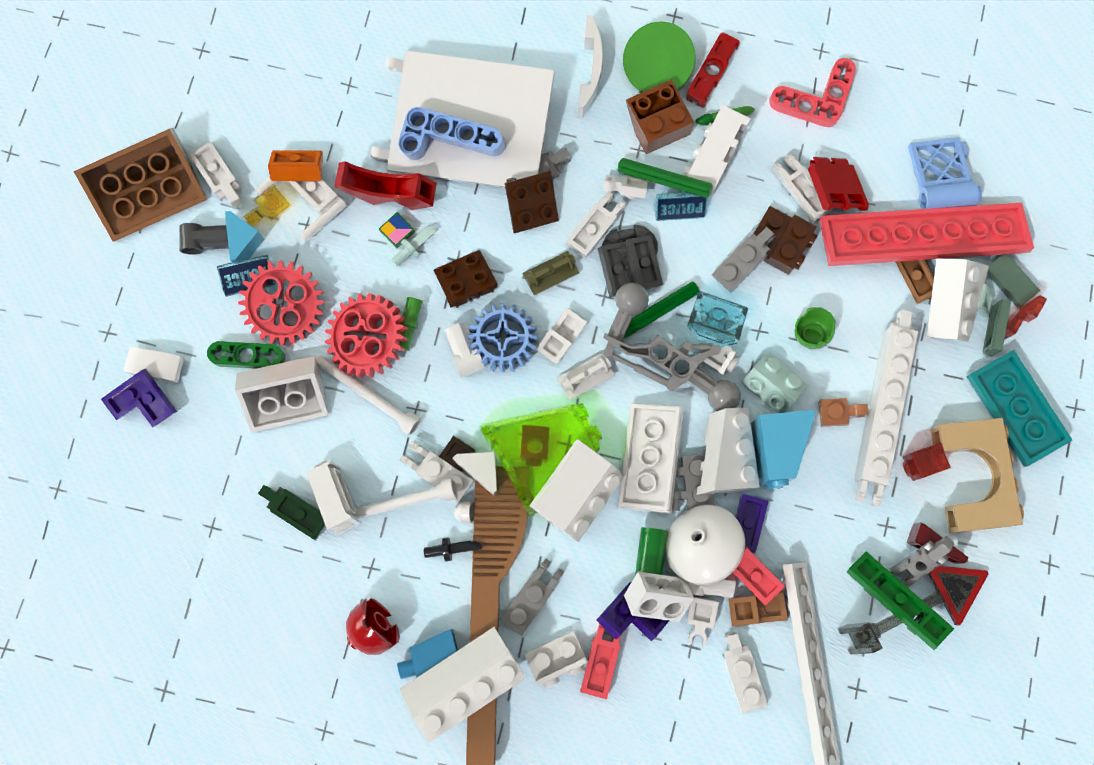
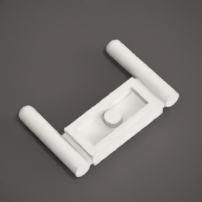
[256,177,347,241]

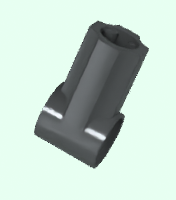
[179,223,229,255]

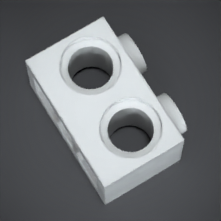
[624,571,694,622]

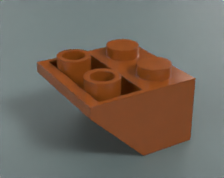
[626,79,694,154]

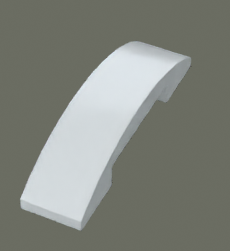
[577,15,603,118]

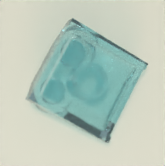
[687,291,748,347]

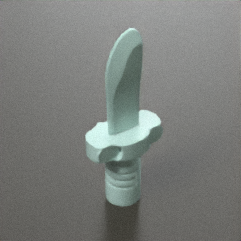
[390,226,437,267]

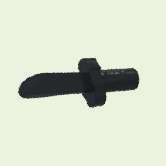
[423,537,482,562]

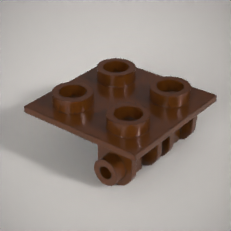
[504,171,559,234]
[433,249,498,308]

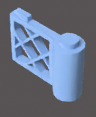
[908,137,982,209]

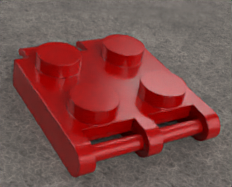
[808,157,869,211]

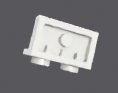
[524,631,588,688]

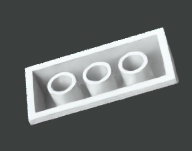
[399,627,526,744]

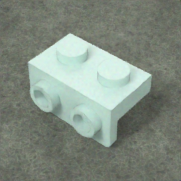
[742,351,808,413]

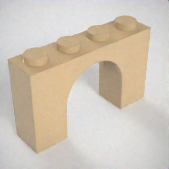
[930,418,1024,534]

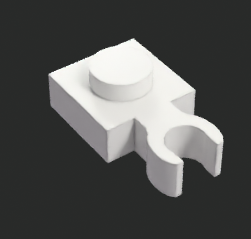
[603,175,648,199]
[686,595,719,647]

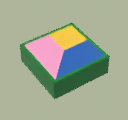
[378,212,415,249]

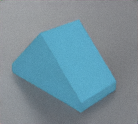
[225,211,265,265]

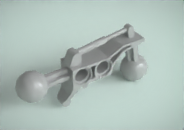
[603,282,741,411]

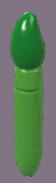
[695,106,755,126]

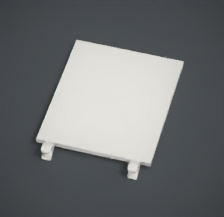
[371,50,555,187]

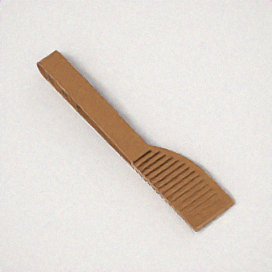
[466,466,529,765]

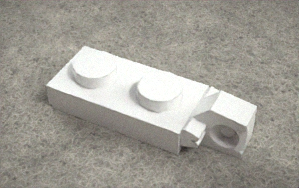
[189,141,243,209]
[723,633,768,714]

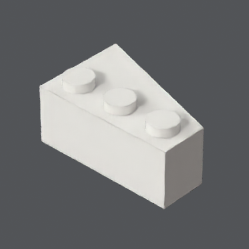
[683,105,750,202]
[927,258,989,341]
[696,408,760,495]

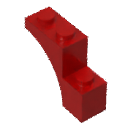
[334,161,437,210]

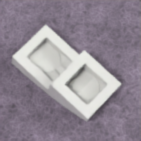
[536,307,589,365]
[123,347,184,383]

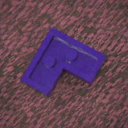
[101,368,177,428]
[735,494,769,553]
[596,582,670,641]

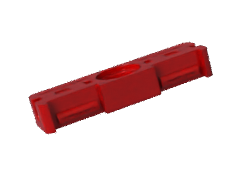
[686,32,740,108]

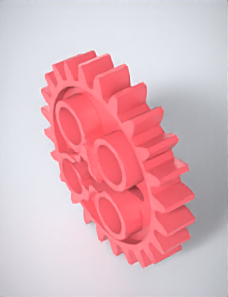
[238,260,325,345]
[324,293,408,378]

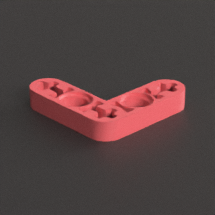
[769,58,856,128]

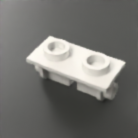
[557,353,615,401]

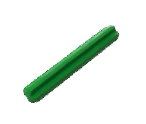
[617,158,713,198]
[622,281,700,340]

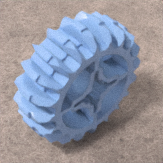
[468,303,538,373]

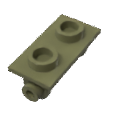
[522,251,580,295]

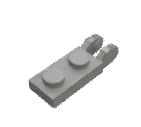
[500,559,564,636]

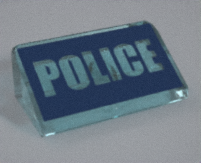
[654,192,708,221]
[217,255,276,297]

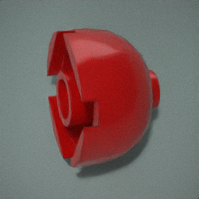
[346,598,400,656]

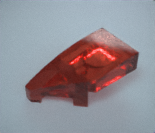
[1004,295,1047,339]

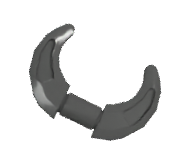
[602,225,658,255]

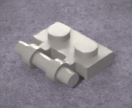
[672,454,715,511]

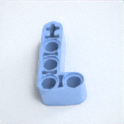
[398,107,506,160]

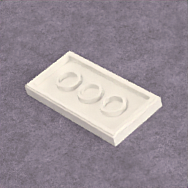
[617,403,684,514]

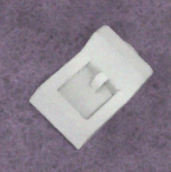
[703,336,740,375]

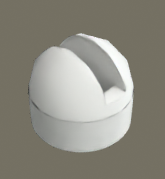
[454,501,474,523]

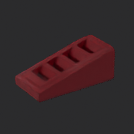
[906,522,969,564]

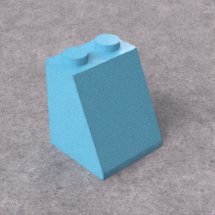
[751,410,815,490]

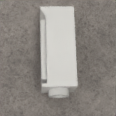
[306,461,361,535]

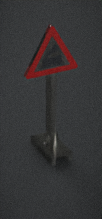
[838,566,989,654]

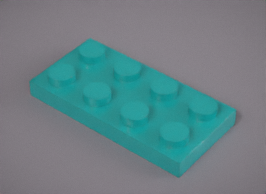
[966,350,1073,467]

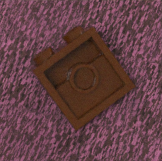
[754,206,818,275]

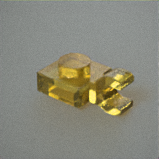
[243,184,291,227]

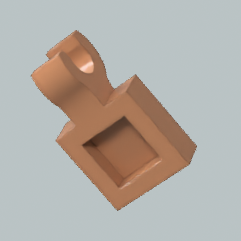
[818,398,869,427]

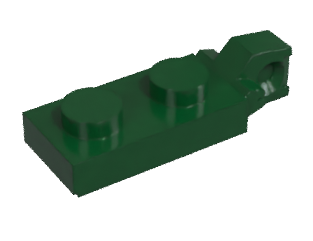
[258,485,326,541]

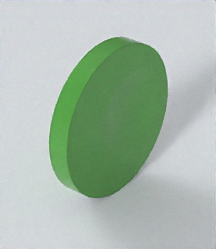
[623,21,696,93]

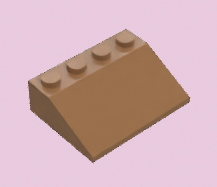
[73,128,207,242]

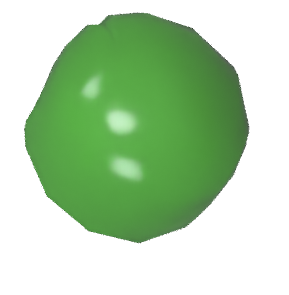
[794,307,836,349]

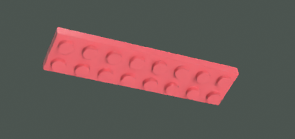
[819,203,1034,266]

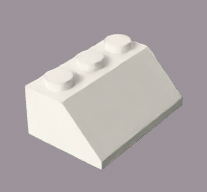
[234,356,329,433]
[529,440,625,542]

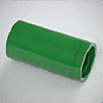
[635,527,668,576]

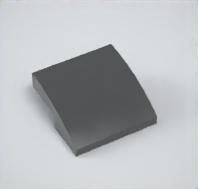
[597,235,663,298]

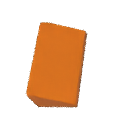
[268,150,323,181]

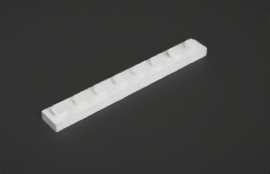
[783,562,841,765]

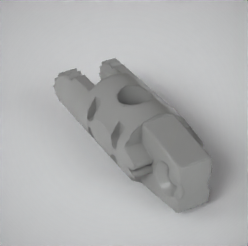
[891,536,955,587]

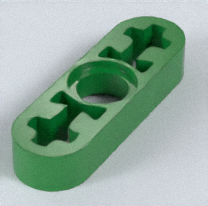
[207,341,285,369]

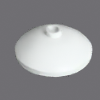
[665,505,745,585]

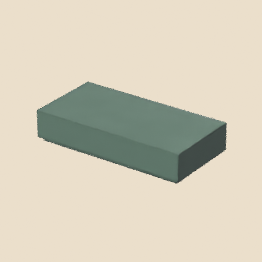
[987,254,1041,308]
[982,299,1011,356]

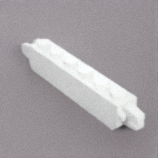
[854,310,918,507]

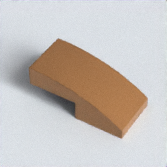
[728,592,788,626]

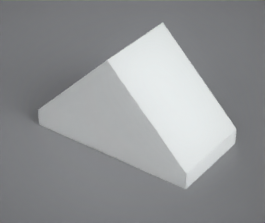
[453,452,498,496]

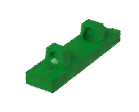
[846,551,955,650]

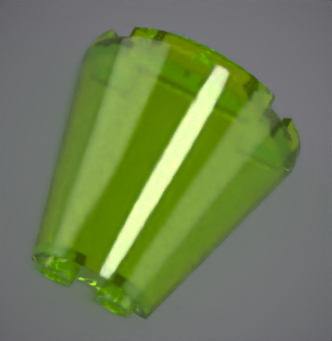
[479,403,602,518]

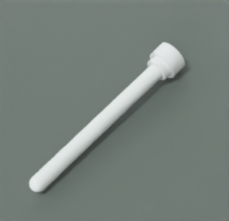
[315,355,422,436]
[354,478,458,519]

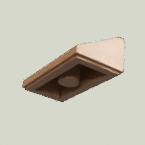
[895,260,935,304]

